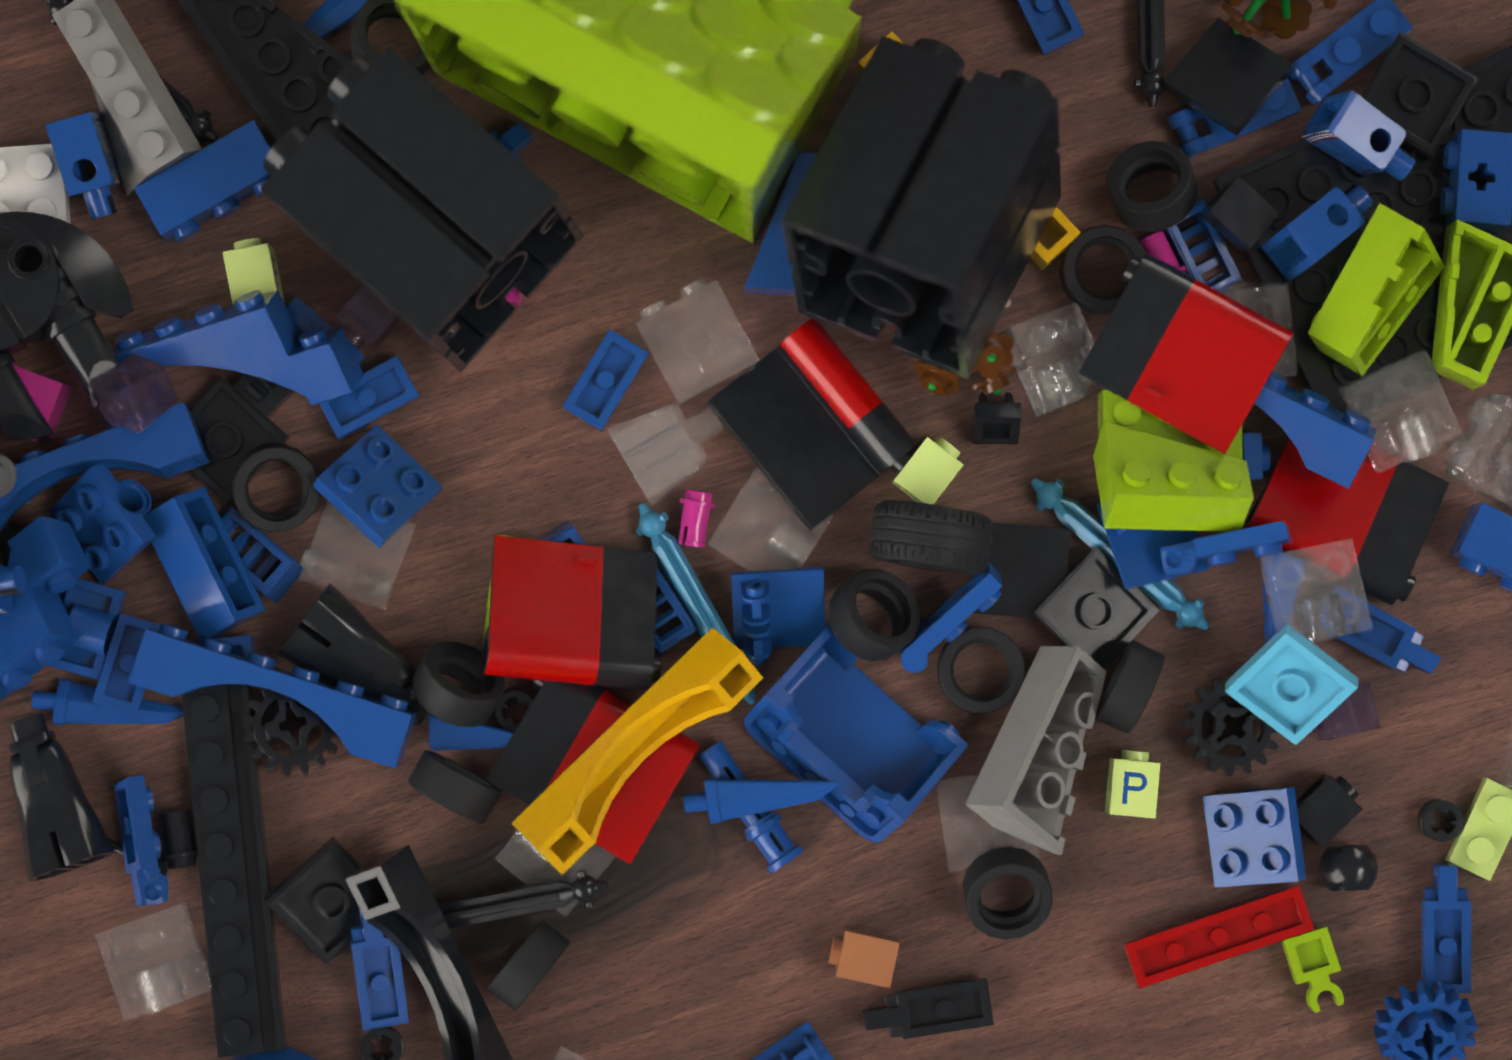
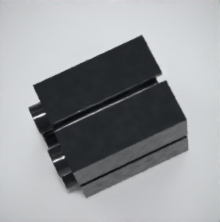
[781,35,1061,379]
[260,46,584,373]

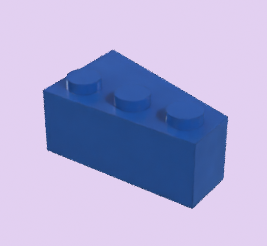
[745,152,818,296]

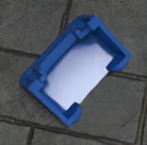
[743,623,969,843]

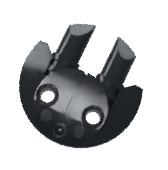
[0,211,134,441]

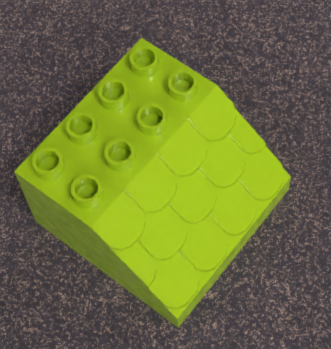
[395,0,862,244]

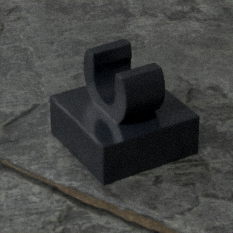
[233,374,295,418]
[972,392,1021,444]

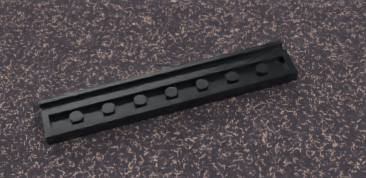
[182,684,287,1057]

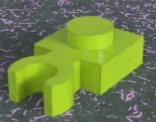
[1281,925,1344,1013]

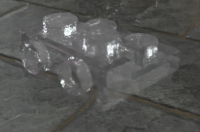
[635,278,760,405]
[1444,392,1512,511]

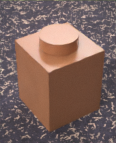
[828,927,900,988]

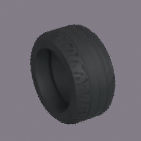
[868,500,994,575]

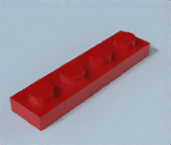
[1123,884,1315,989]

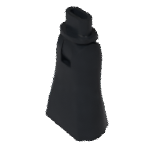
[277,583,429,725]
[8,713,115,882]

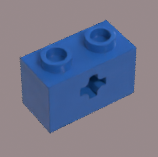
[1440,129,1512,232]

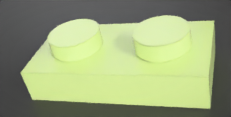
[1445,778,1512,881]

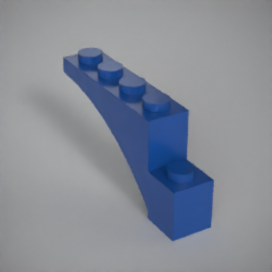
[112,290,364,405]
[0,515,91,701]

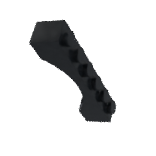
[345,845,513,1060]

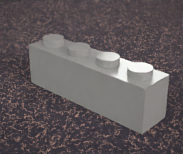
[52,0,202,196]
[965,646,1106,855]

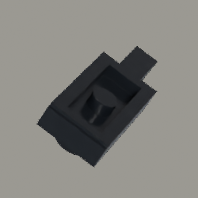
[862,977,994,1039]

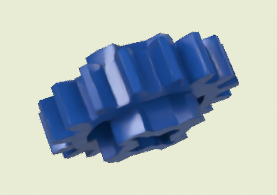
[1373,980,1478,1060]

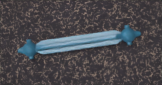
[1030,478,1210,631]
[636,503,757,705]

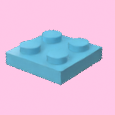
[1225,624,1359,745]

